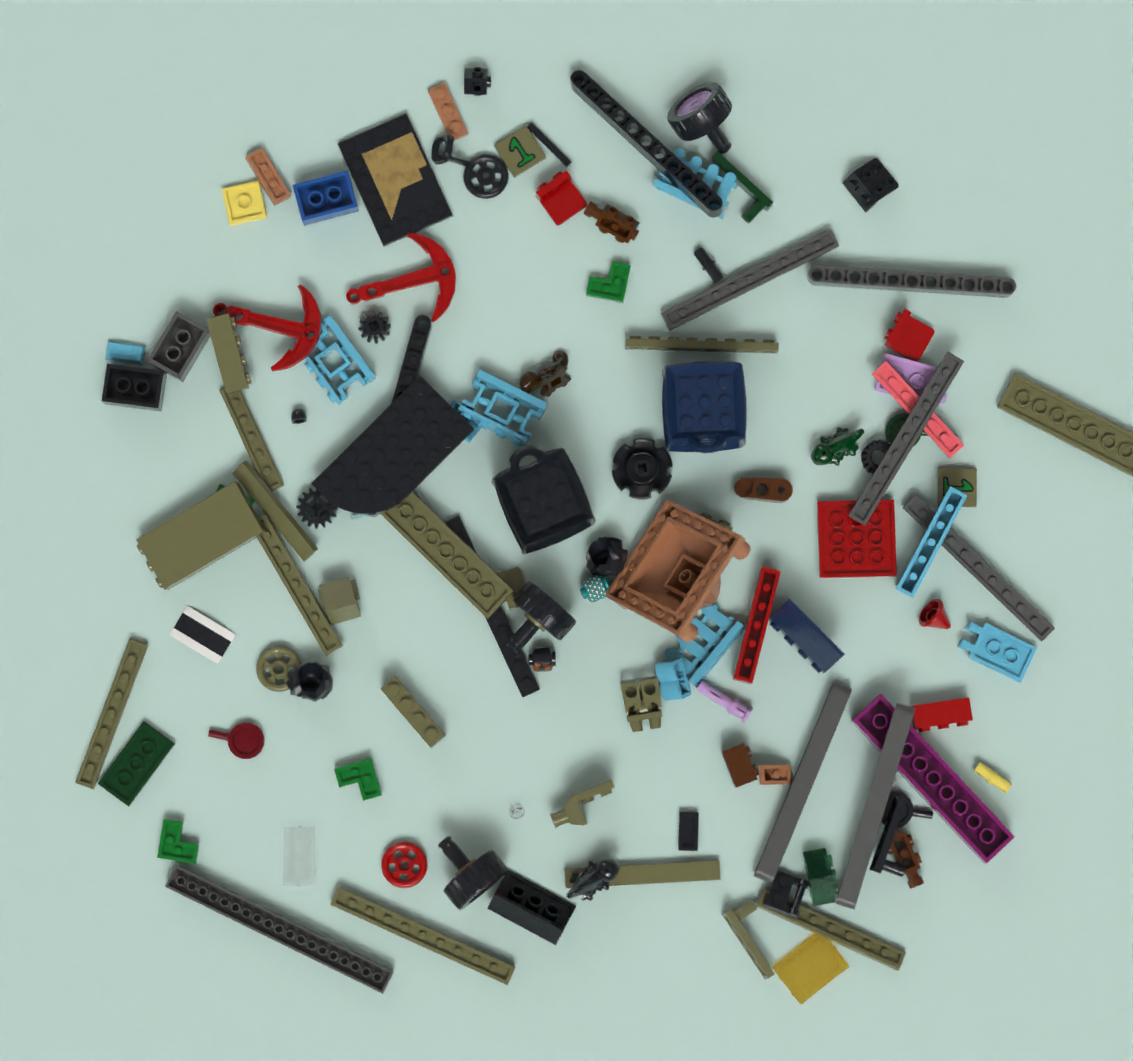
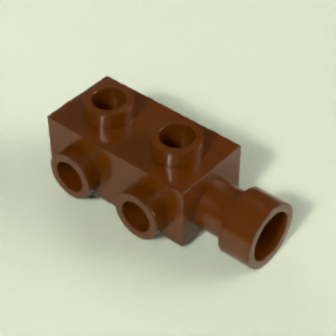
[584,201,640,243]
[888,830,924,889]

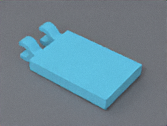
[957,622,1037,683]

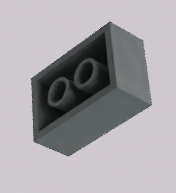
[147,311,210,382]

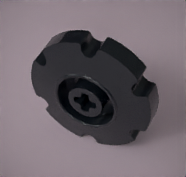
[612,438,673,500]

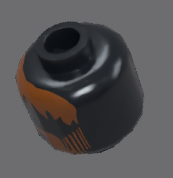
[528,646,556,672]

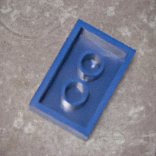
[293,170,359,226]

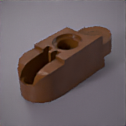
[734,478,793,503]

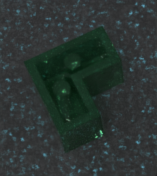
[803,848,838,906]

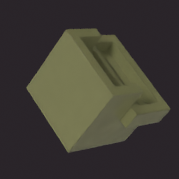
[318,577,361,625]

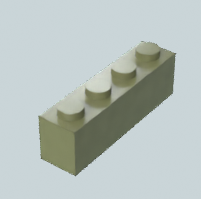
[206,314,252,394]
[381,677,446,748]

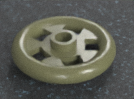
[256,646,302,692]

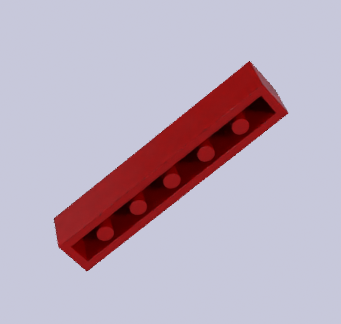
[732,567,781,685]

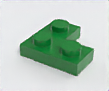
[586,261,631,303]
[334,758,382,801]
[157,819,199,864]

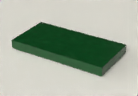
[98,721,175,807]

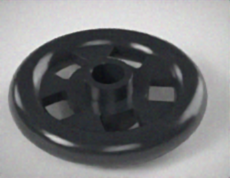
[463,154,508,199]

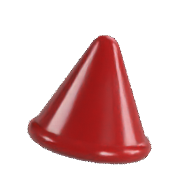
[918,599,951,629]

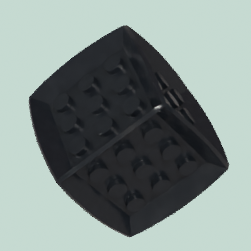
[491,445,596,554]

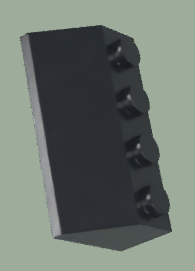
[487,870,576,945]

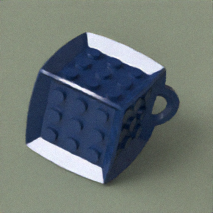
[662,361,747,453]

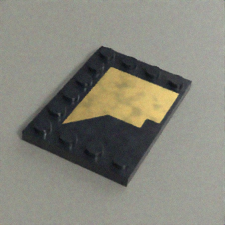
[338,113,453,247]

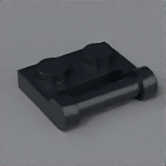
[764,870,810,918]

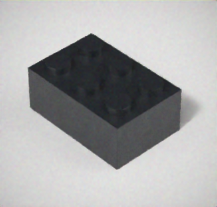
[101,364,167,412]

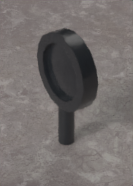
[881,792,933,828]

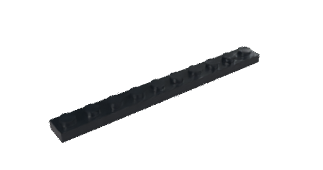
[445,516,540,698]

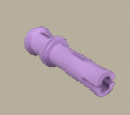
[697,681,753,723]

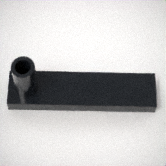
[869,796,907,877]

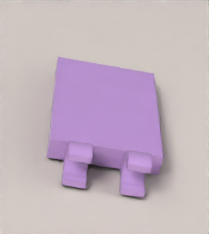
[875,353,947,403]

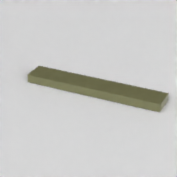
[219,388,284,491]
[233,460,318,561]

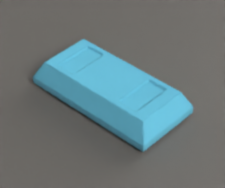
[105,341,146,365]

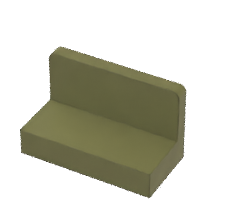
[497,567,525,610]

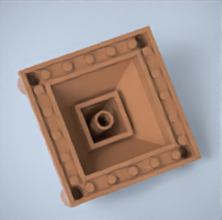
[605,499,751,643]

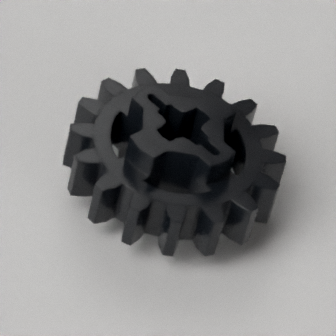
[296,488,338,529]

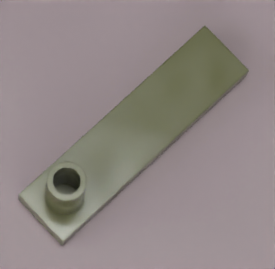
[722,900,774,979]

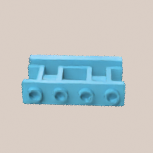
[293,315,376,405]
[458,369,548,447]

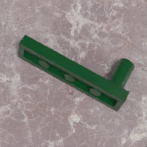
[712,151,773,223]

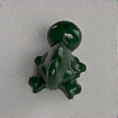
[810,427,864,466]

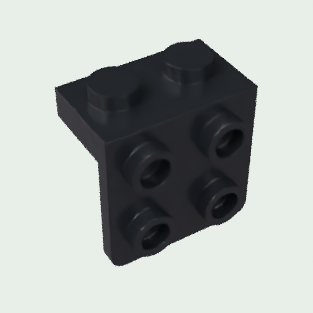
[842,158,899,212]

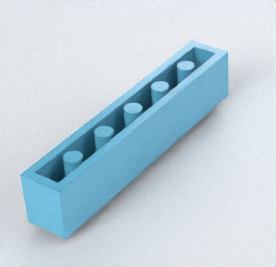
[896,486,967,598]

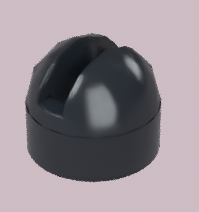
[291,409,307,424]

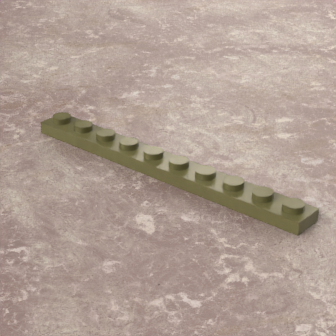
[330,887,515,985]

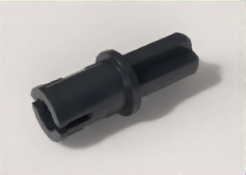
[694,247,724,283]

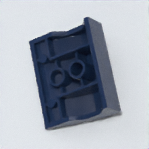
[769,599,845,674]

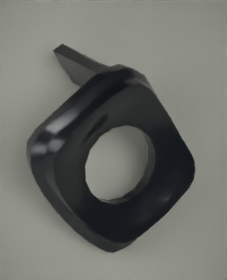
[431,134,470,167]

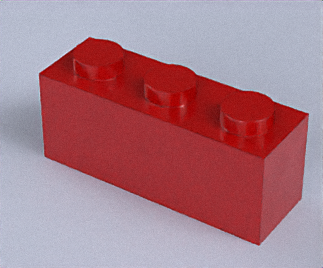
[910,697,973,732]

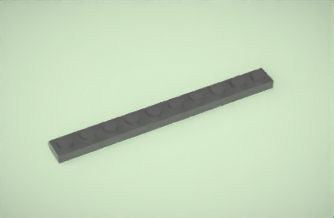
[661,229,839,331]
[848,351,964,526]
[903,495,1055,642]

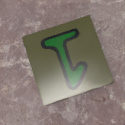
[494,126,546,178]
[937,468,977,508]

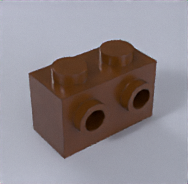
[721,743,759,788]

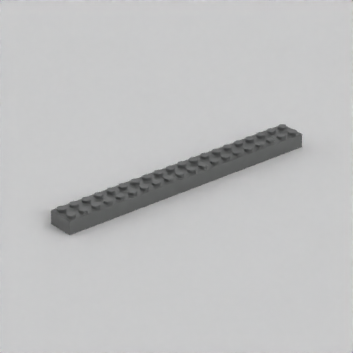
[165,865,394,994]

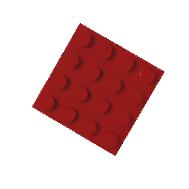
[817,500,897,578]

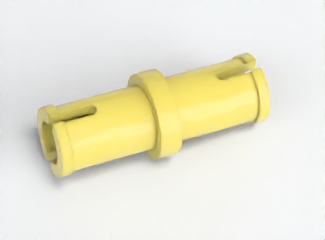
[973,761,1012,794]

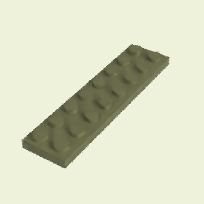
[997,373,1133,477]
[380,492,515,619]

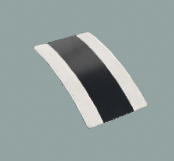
[170,606,235,664]

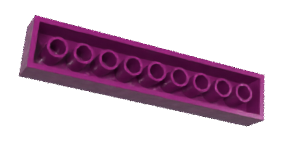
[851,694,1015,864]

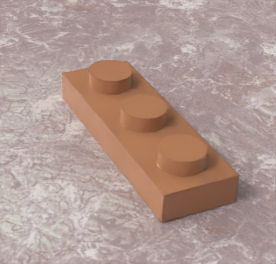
[428,83,468,141]
[245,148,291,206]

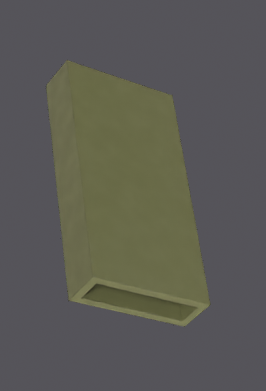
[136,481,267,590]

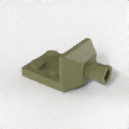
[550,780,615,828]

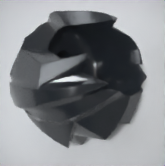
[585,536,628,577]
[286,662,333,702]

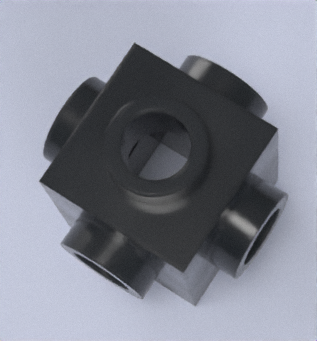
[464,67,491,96]

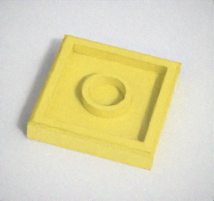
[222,180,267,226]

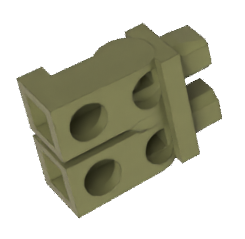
[620,678,662,732]

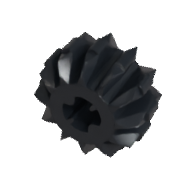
[358,311,391,344]

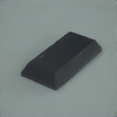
[678,812,699,851]

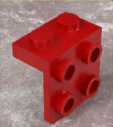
[535,170,587,226]
[884,309,935,362]

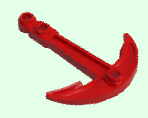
[346,233,456,322]
[213,284,322,372]

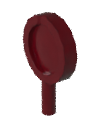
[208,723,265,759]

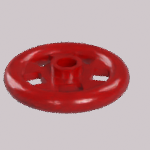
[381,842,428,888]

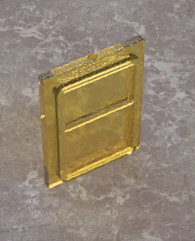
[772,934,849,1005]

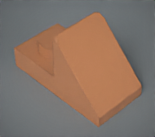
[759,765,791,785]

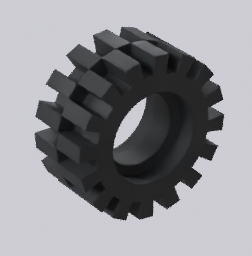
[861,440,890,473]

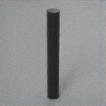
[527,122,572,167]

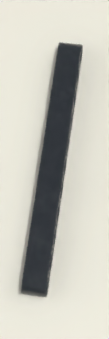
[570,70,723,218]
[368,315,432,517]

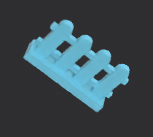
[653,148,738,219]
[665,604,745,688]

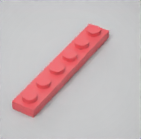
[871,361,964,458]

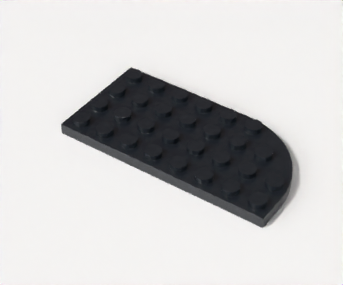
[311,376,475,515]

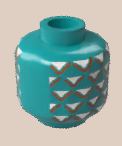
[580,574,609,602]

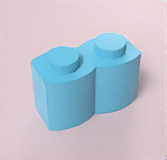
[655,658,691,701]

